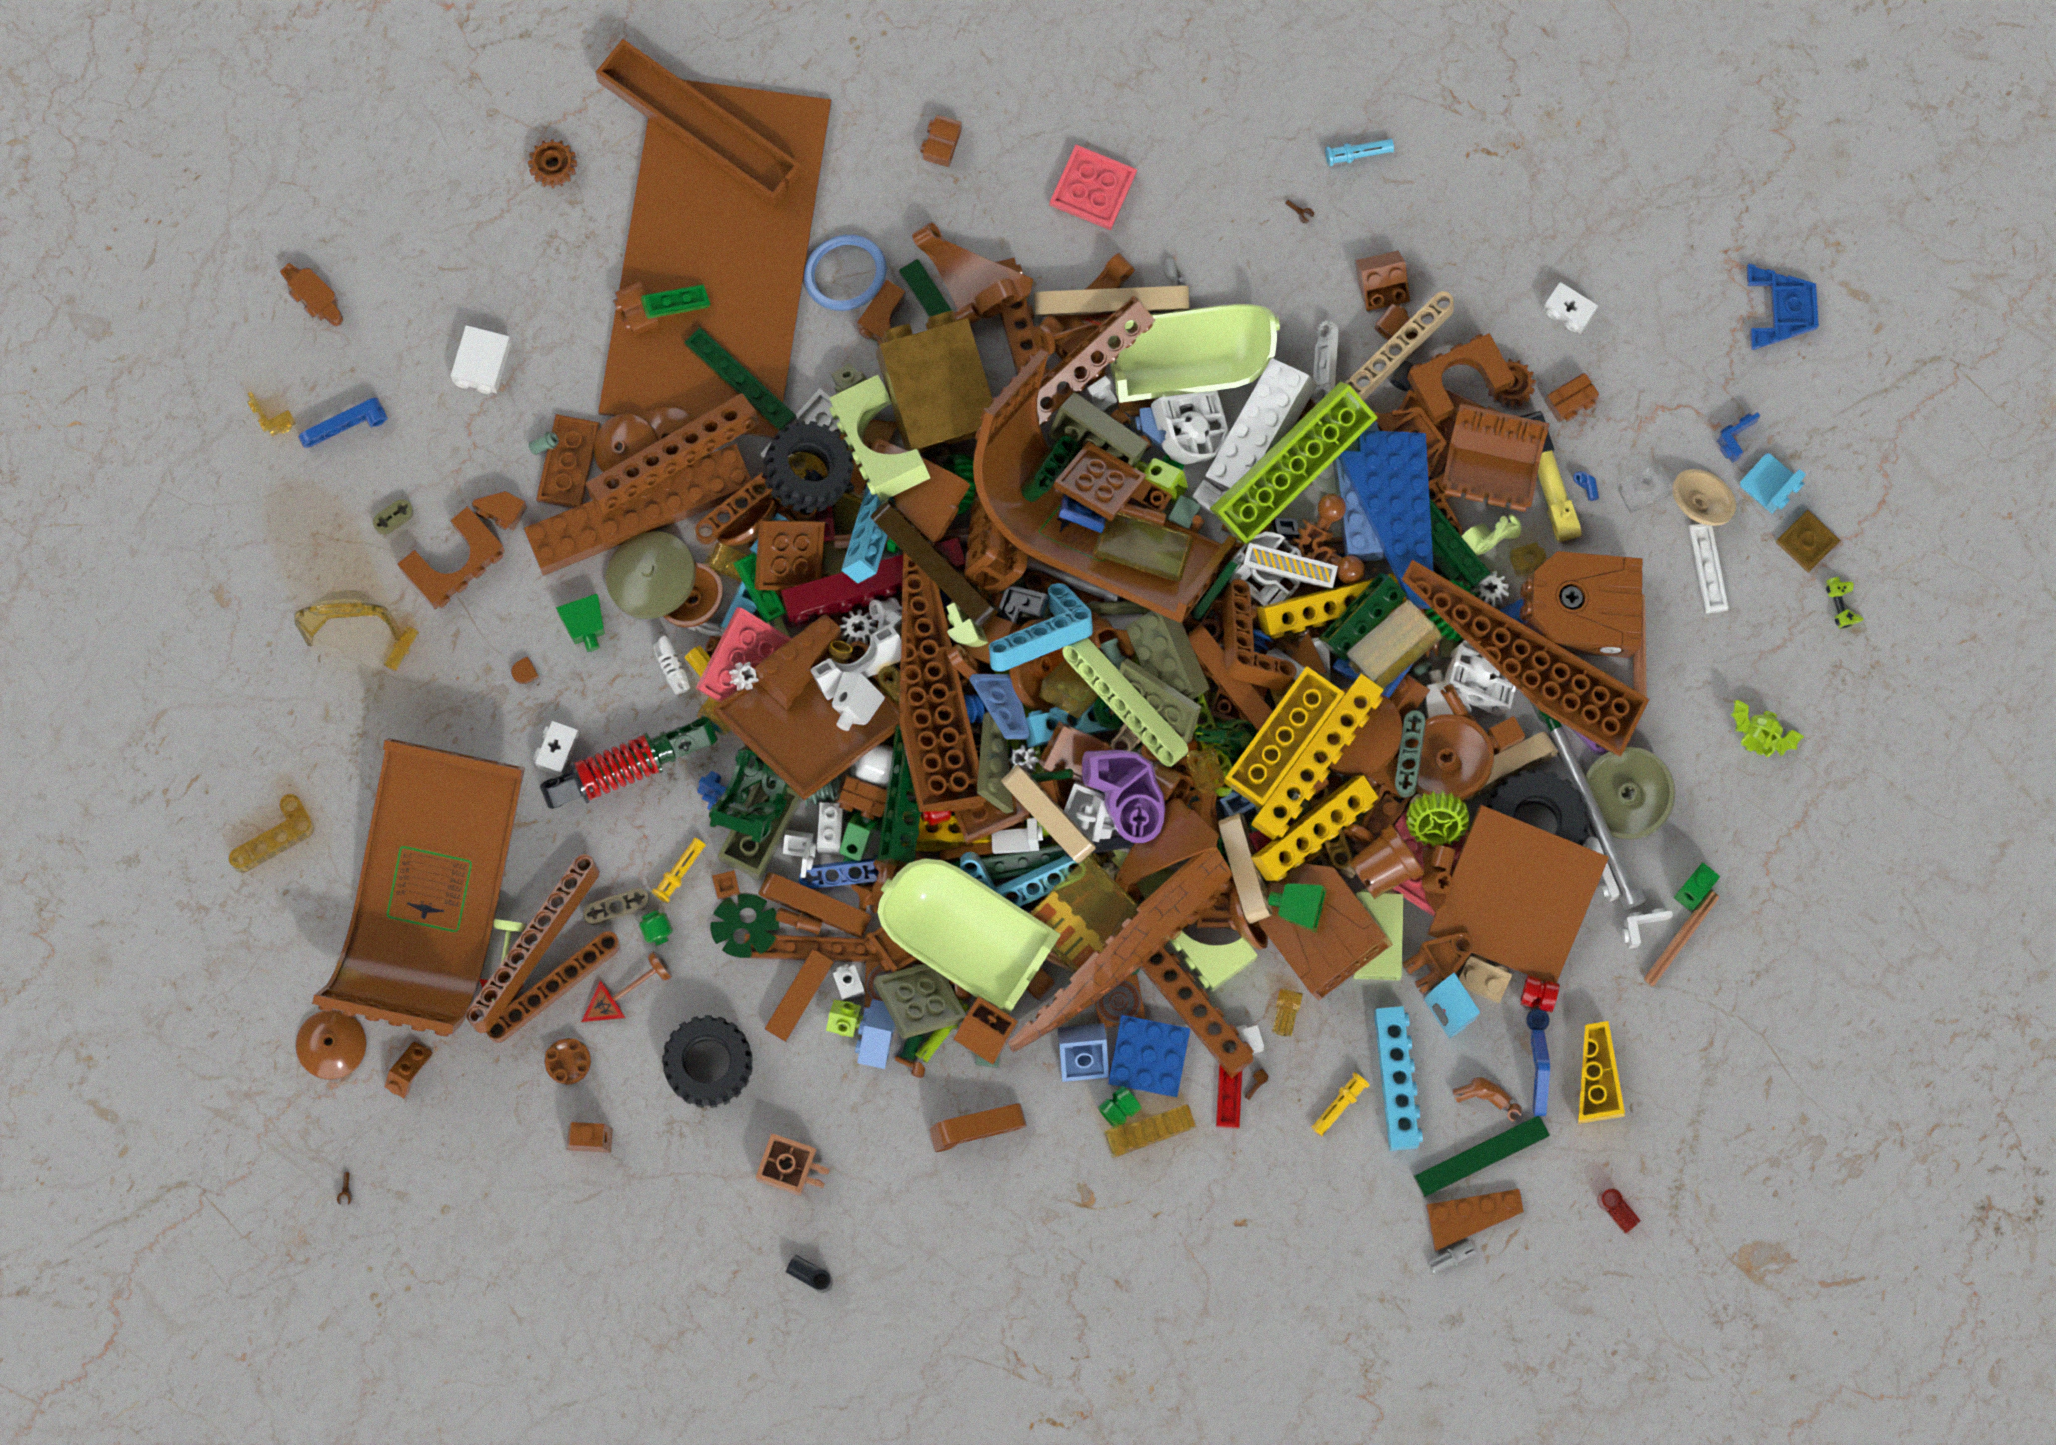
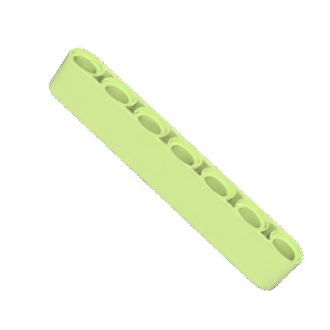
[1063,638,1188,766]

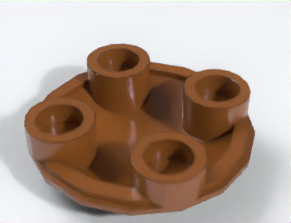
[544,1038,591,1085]

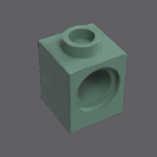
[1168,495,1201,529]

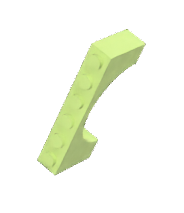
[829,375,930,502]
[1137,867,1258,992]

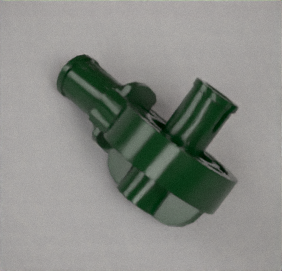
[1195,718,1257,759]

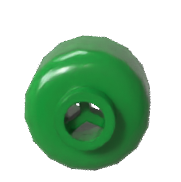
[639,910,673,946]

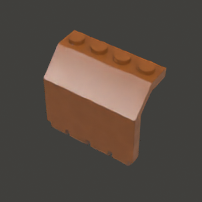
[1441,404,1549,512]

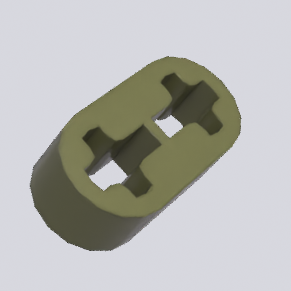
[373,499,413,535]

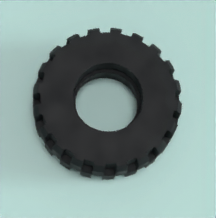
[1486,769,1589,846]

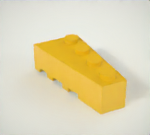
[1578,1021,1625,1124]

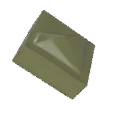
[1439,635,1463,659]

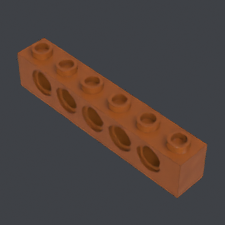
[996,257,1050,378]

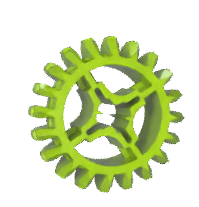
[1406,790,1469,848]

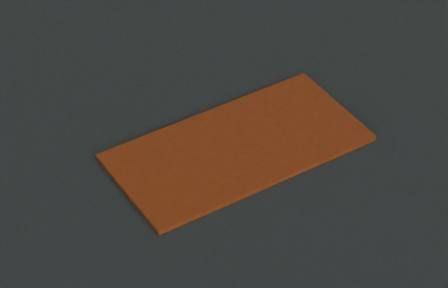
[598,79,831,438]

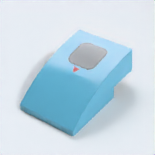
[1424,973,1480,1039]

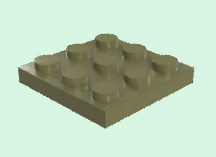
[873,964,966,1039]

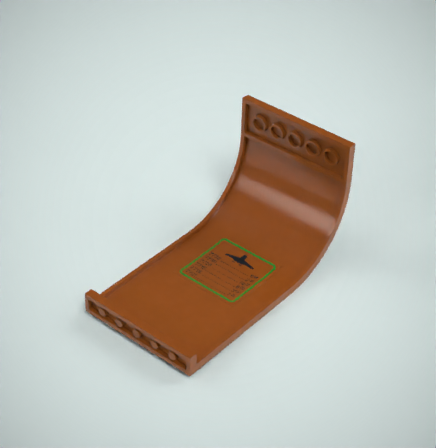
[973,350,1237,623]
[312,738,525,1037]

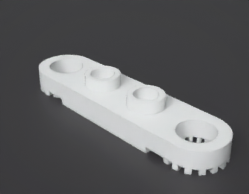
[1312,320,1338,403]

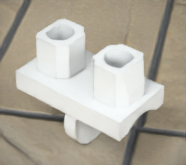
[1076,795,1112,842]

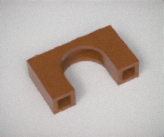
[857,280,906,346]
[1407,333,1515,424]
[397,506,505,610]

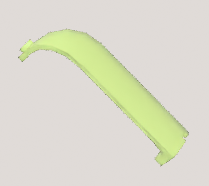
[1108,304,1280,403]
[877,859,1061,1015]

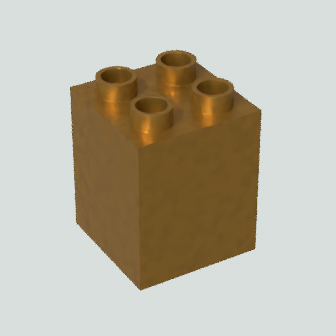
[875,311,993,454]

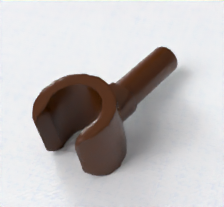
[1285,199,1314,223]
[1245,1069,1269,1100]
[337,1172,353,1205]

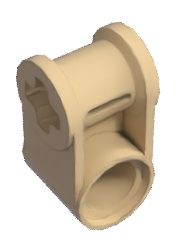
[1110,723,1141,751]

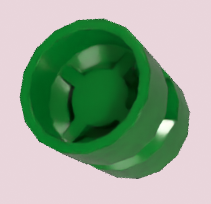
[1097,1086,1142,1130]

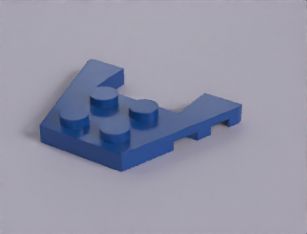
[1746,264,1819,350]

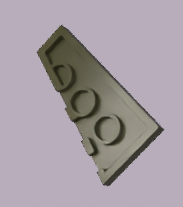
[1119,658,1201,744]
[977,712,1013,814]

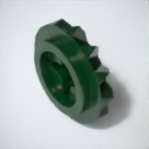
[1092,696,1124,730]

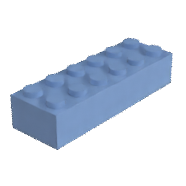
[1333,422,1387,562]

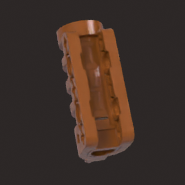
[952,489,1028,603]

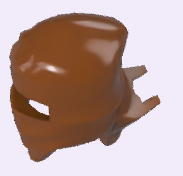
[1087,612,1135,658]
[851,859,901,913]

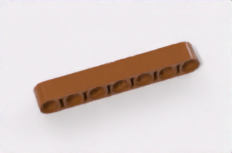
[486,931,620,1043]

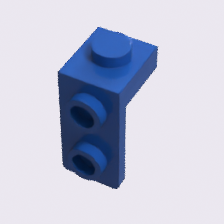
[1717,412,1760,463]

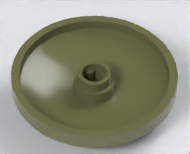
[606,531,696,619]
[1586,747,1676,840]

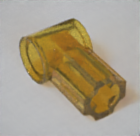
[1272,988,1303,1037]

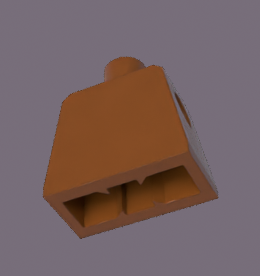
[566,1122,613,1153]

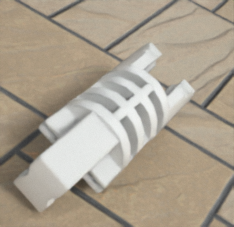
[653,636,690,695]

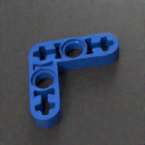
[1531,1030,1550,1116]

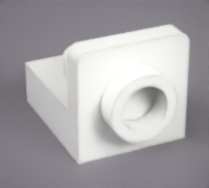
[1086,376,1117,411]

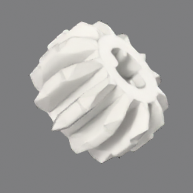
[1471,571,1509,608]
[839,609,878,646]

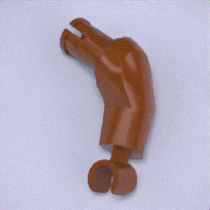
[1453,1077,1522,1122]

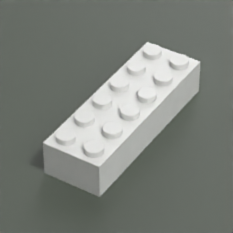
[1205,358,1317,490]

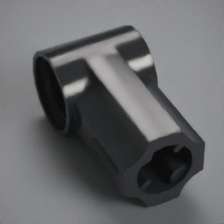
[785,1254,833,1293]

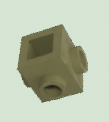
[831,363,867,394]

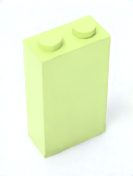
[1353,889,1403,981]

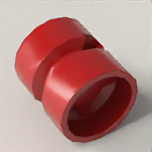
[1520,975,1560,1013]

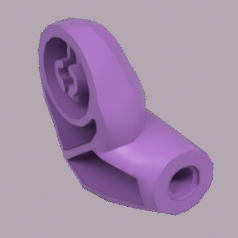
[1082,750,1165,843]

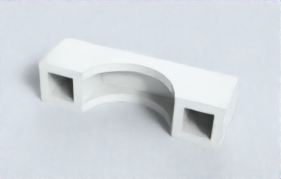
[810,624,901,700]

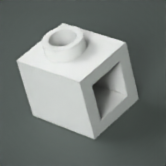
[833,964,865,1002]
[1227,1025,1264,1054]

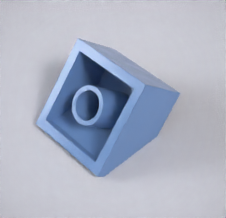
[1057,1023,1109,1082]

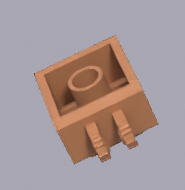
[755,1133,830,1196]

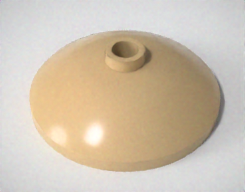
[1672,469,1736,526]

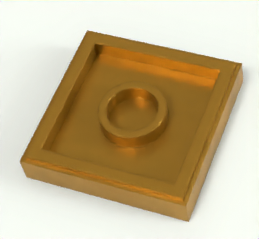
[1776,509,1841,573]

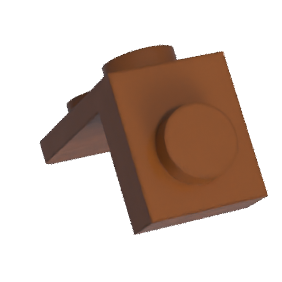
[384,1042,433,1099]

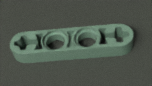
[1395,711,1426,798]

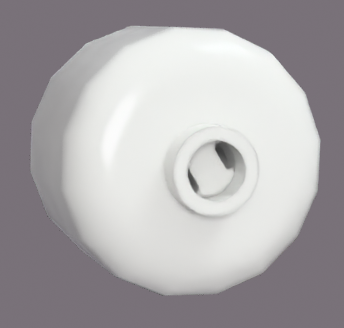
[851,743,893,788]

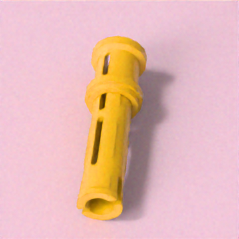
[651,837,706,903]
[1311,1072,1370,1137]

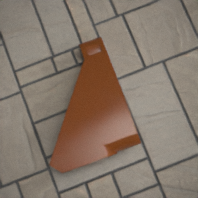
[912,222,1033,327]
[1039,253,1135,386]
[870,439,970,544]
[1112,798,1219,905]

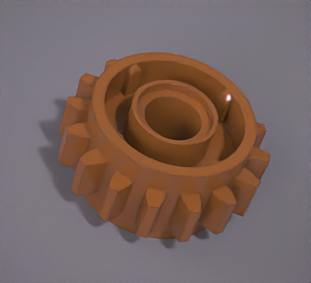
[528,139,577,189]
[1486,359,1536,409]

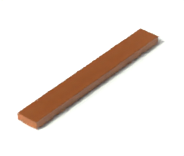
[744,934,925,965]

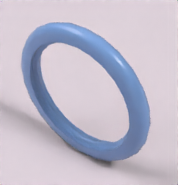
[804,234,887,311]

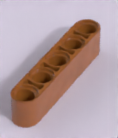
[758,872,872,938]

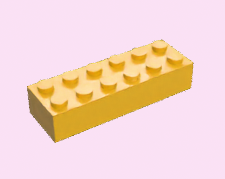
[1224,666,1345,809]

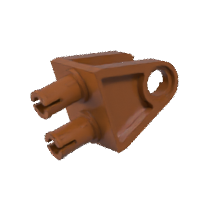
[1402,933,1475,995]

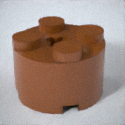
[1154,764,1193,806]

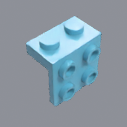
[1740,453,1806,514]

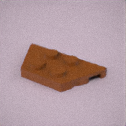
[1374,407,1447,477]
[839,419,897,495]

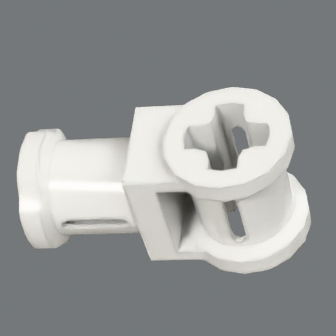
[869,597,902,635]

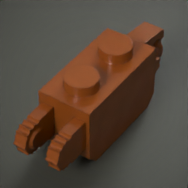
[280,262,343,327]
[1352,793,1414,855]

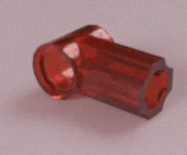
[1597,1188,1641,1234]

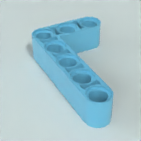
[989,583,1093,671]
[960,852,1086,907]

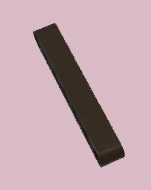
[870,499,999,628]

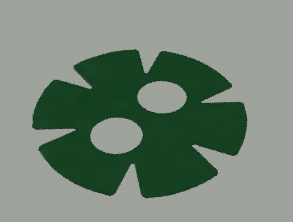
[710,894,779,958]

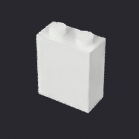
[451,326,512,394]

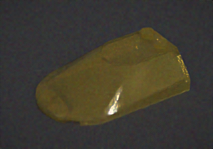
[294,590,400,647]

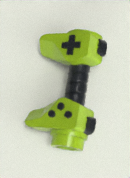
[1826,577,1864,629]

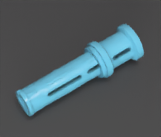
[1325,138,1394,167]

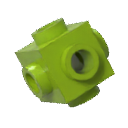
[826,999,863,1037]

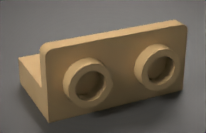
[1459,955,1512,1004]

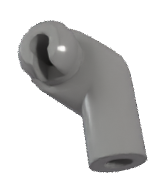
[1164,258,1186,286]

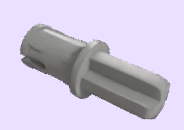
[1429,1241,1476,1273]

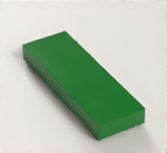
[640,284,711,319]
[733,552,786,623]

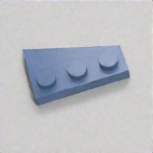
[969,674,1030,739]

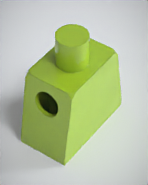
[1135,458,1188,505]

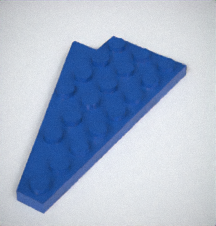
[1338,430,1433,609]

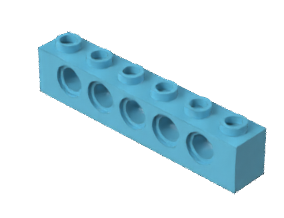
[842,479,896,583]
[1026,699,1122,748]
[1374,1006,1423,1151]

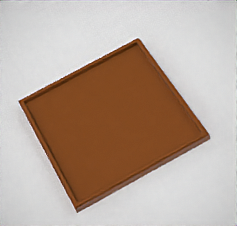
[713,659,899,801]
[1427,804,1609,983]

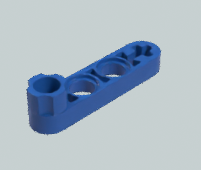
[298,398,388,448]
[799,854,879,889]

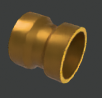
[825,641,852,664]

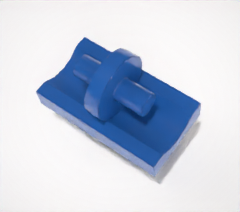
[697,771,735,810]

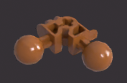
[1293,493,1365,584]

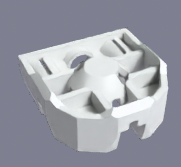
[1151,390,1229,465]
[1219,532,1302,606]
[1442,640,1516,716]

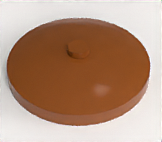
[1009,618,1075,711]
[1316,687,1403,776]
[1402,714,1494,800]

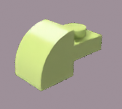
[947,602,988,647]

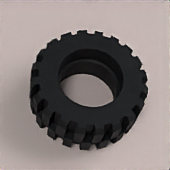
[762,421,854,513]
[662,1015,753,1108]

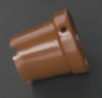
[1348,824,1425,900]

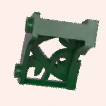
[709,745,791,843]

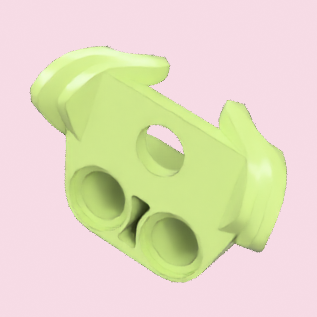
[1461,513,1521,555]

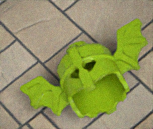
[1730,700,1804,757]

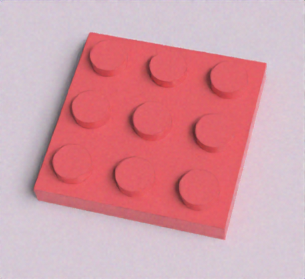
[1049,145,1137,230]

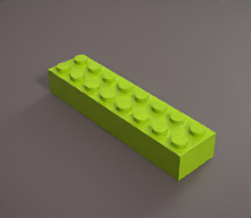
[1209,382,1378,545]

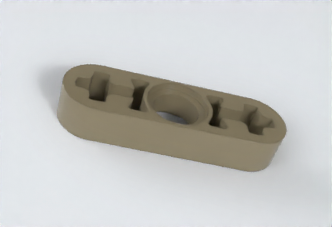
[583,888,649,925]

